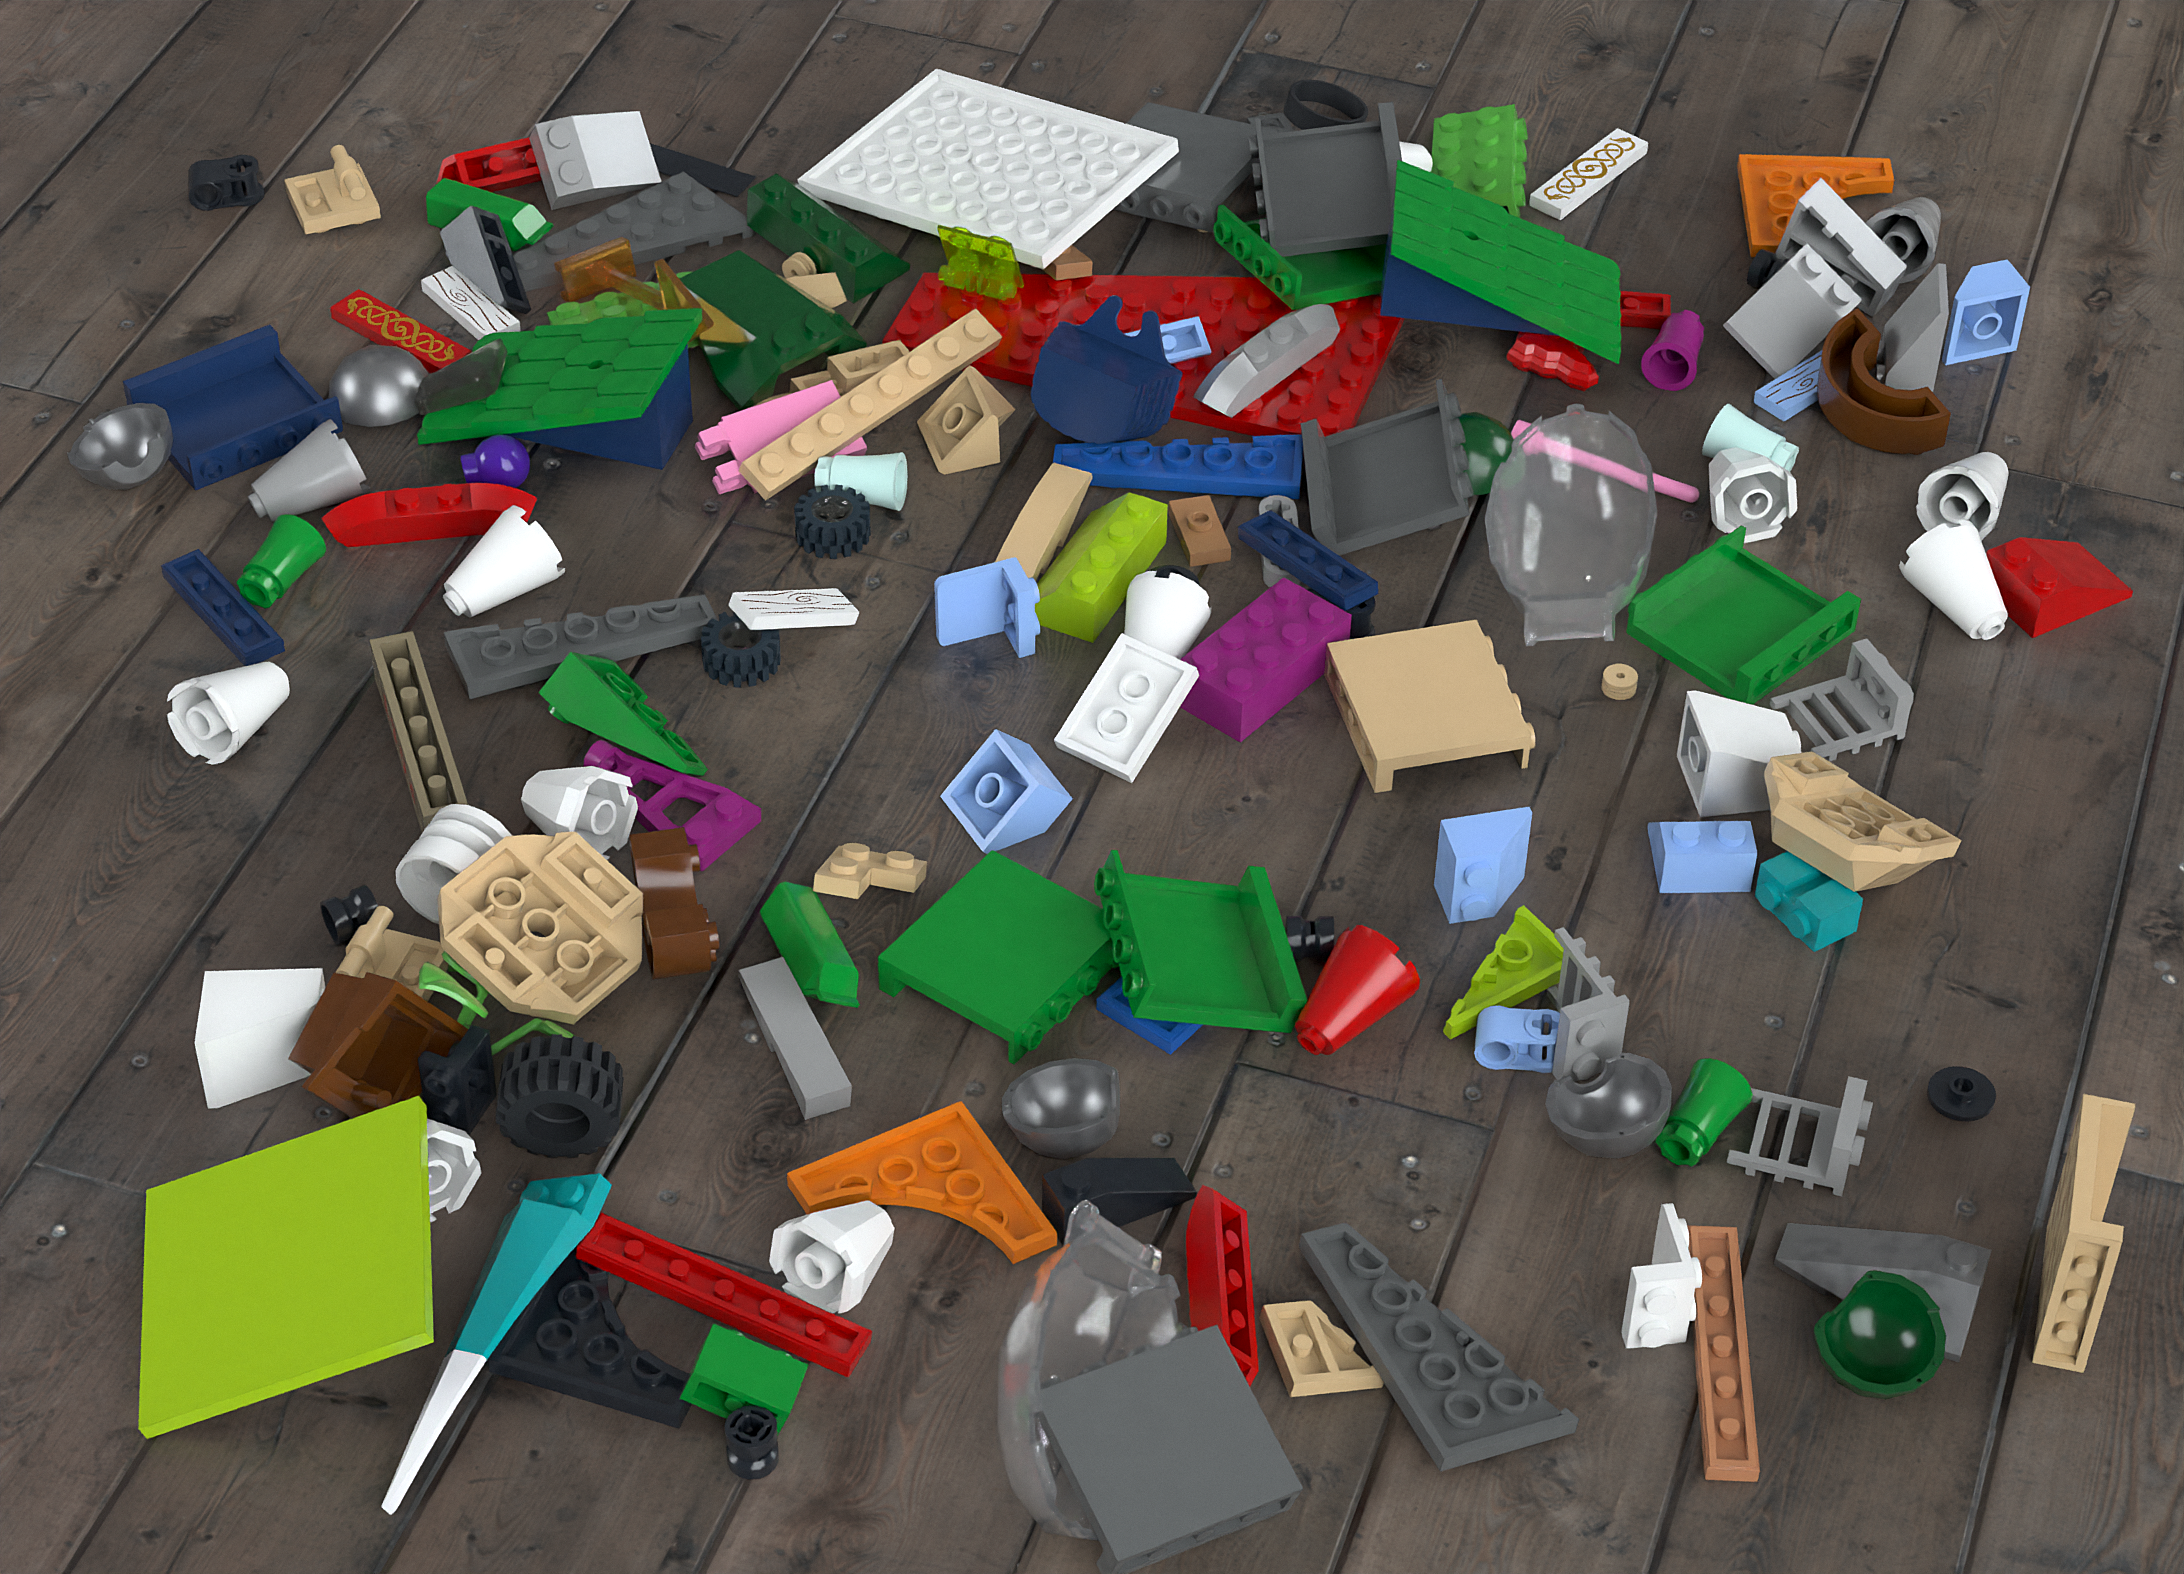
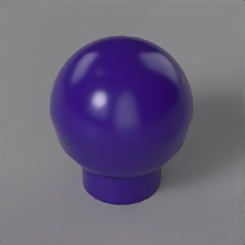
[460,434,530,488]

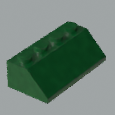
[747,173,910,304]

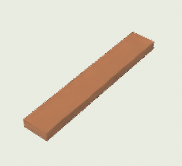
[1687,1225,1760,1482]

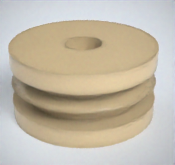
[782,252,816,279]
[1601,664,1638,700]

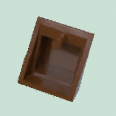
[288,972,468,1119]

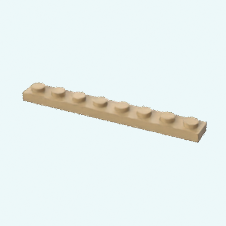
[738,308,1002,500]

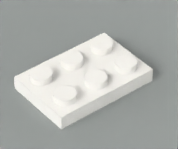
[1054,633,1199,783]

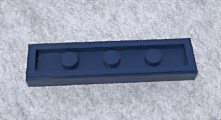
[1238,510,1378,611]
[161,549,285,666]

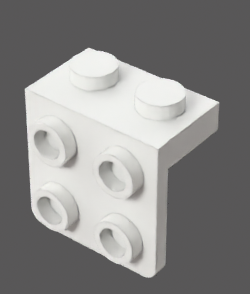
[1621,1203,1702,1349]

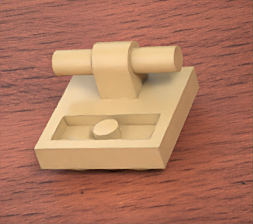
[284,145,381,235]
[335,906,448,1001]

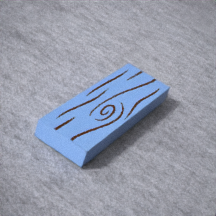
[1754,350,1822,421]

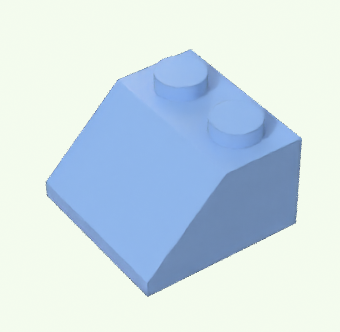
[1942,260,2030,365]
[940,729,1073,854]
[1434,806,1532,924]
[1648,821,1757,893]

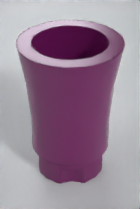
[1641,310,1704,391]

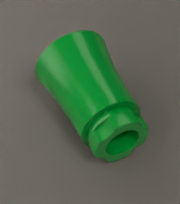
[236,514,326,609]
[1655,1058,1753,1166]

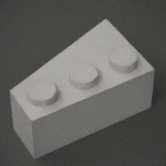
[1775,178,1907,317]

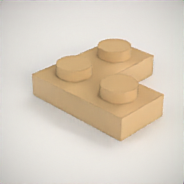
[813,843,927,899]

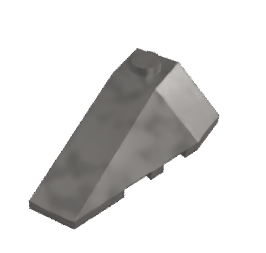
[1774,1223,1992,1362]

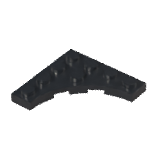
[488,1241,692,1429]

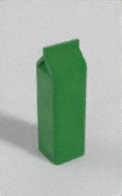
[426,178,553,252]
[760,882,860,1008]

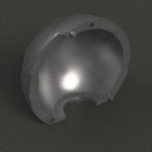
[329,345,433,427]
[67,403,173,490]
[1545,1053,1672,1159]
[1002,1058,1120,1159]

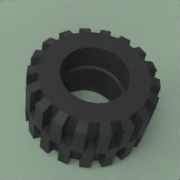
[495,1034,624,1158]

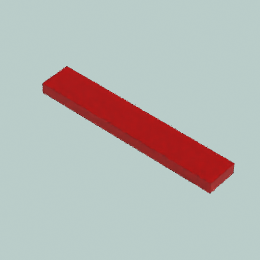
[576,1212,873,1378]

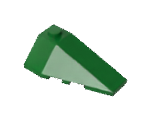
[539,652,708,776]

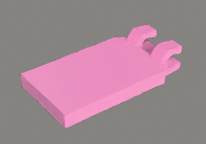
[695,380,867,495]

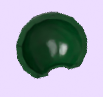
[1456,412,1522,495]
[1813,1270,1946,1399]

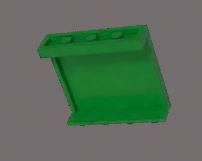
[1214,205,1387,311]
[1626,525,1861,705]
[878,850,1119,1065]
[1094,850,1308,1033]

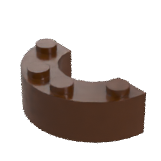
[1817,308,1951,455]
[629,827,719,980]

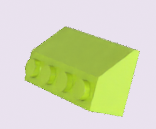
[1035,492,1168,643]

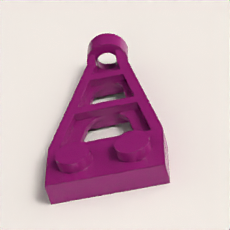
[583,740,761,871]

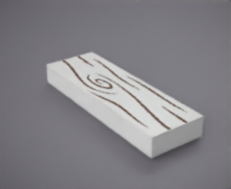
[421,266,521,340]
[729,588,859,630]

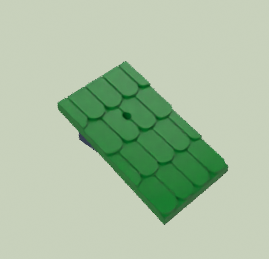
[1380,159,1622,364]
[417,308,703,470]

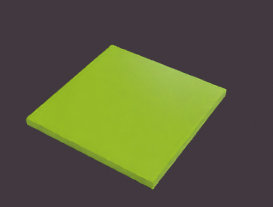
[138,1096,434,1439]

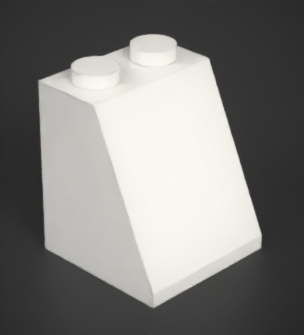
[1677,690,1801,817]
[195,968,325,1109]

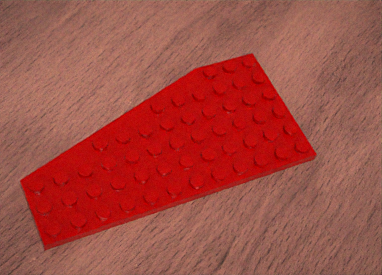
[882,272,1405,437]

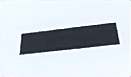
[650,143,756,197]

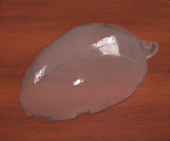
[1485,403,1658,646]
[996,1201,1187,1541]

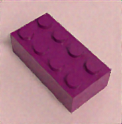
[1180,577,1352,743]

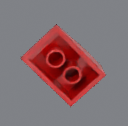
[1986,537,2133,638]

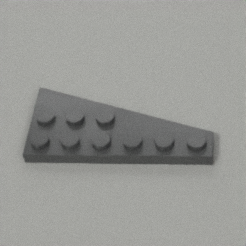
[513,172,756,292]
[1299,1222,1579,1472]

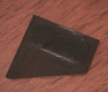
[414,339,508,415]

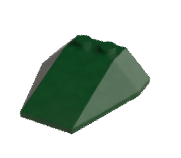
[675,250,867,411]

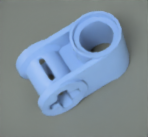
[1474,1006,1560,1073]

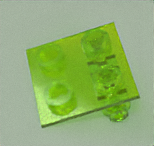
[937,225,1024,301]

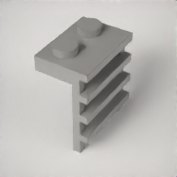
[1769,638,1914,762]
[1547,927,1630,1082]
[1727,1076,1873,1197]

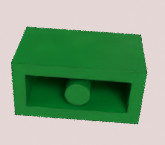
[680,1323,808,1436]

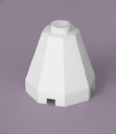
[1709,447,1797,543]
[521,766,638,860]
[427,1119,481,1222]
[769,1200,895,1314]

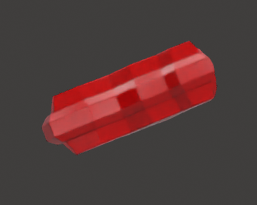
[1507,332,1599,391]

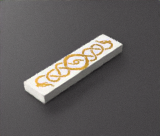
[1529,128,1648,220]

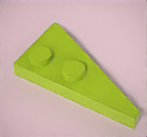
[1443,905,1564,1040]

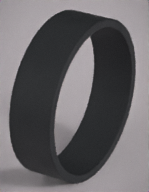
[1283,79,1368,130]

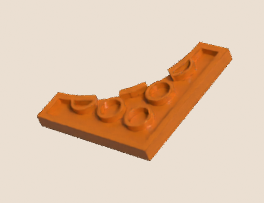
[1737,154,1894,257]
[787,1101,1057,1264]

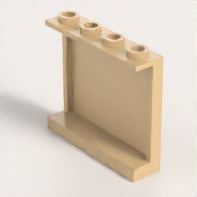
[1324,619,1535,793]
[2032,1094,2135,1373]

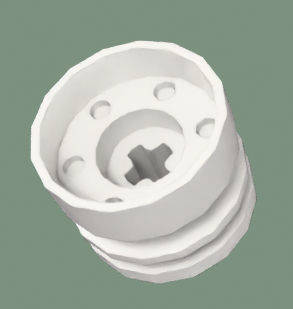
[396,804,512,924]

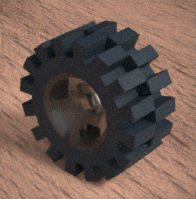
[794,485,871,559]
[701,611,781,688]

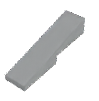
[738,957,852,1120]

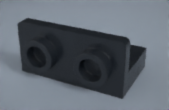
[418,1025,497,1135]

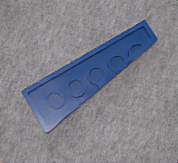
[1053,434,1303,499]

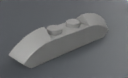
[1193,304,1340,418]

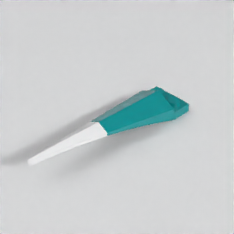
[382,1173,612,1515]

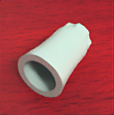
[1702,404,1799,472]
[815,452,907,511]

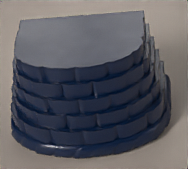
[1031,295,1182,444]

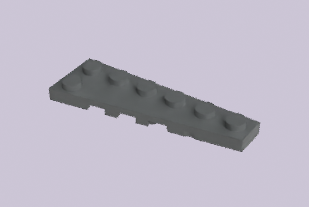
[443,595,718,699]

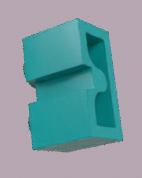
[1755,851,1863,952]

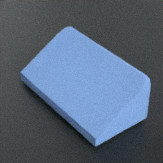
[1125,316,1212,364]

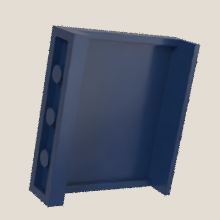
[123,324,343,491]

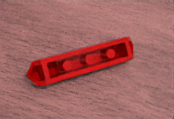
[437,137,542,192]
[321,483,537,547]
[1186,1185,1259,1386]

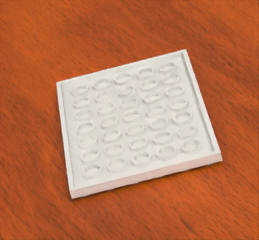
[798,69,1179,269]

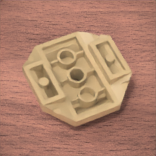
[1764,752,1962,892]
[437,831,643,1024]

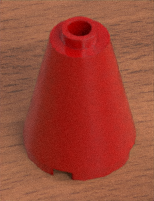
[1295,925,1420,1055]

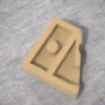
[1259,1300,1384,1397]

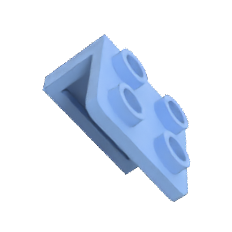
[934,557,1040,658]

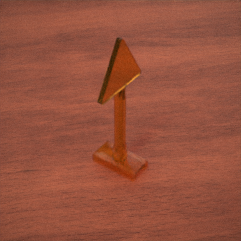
[554,237,714,344]

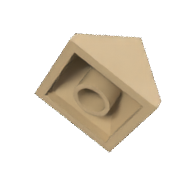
[917,365,1016,475]

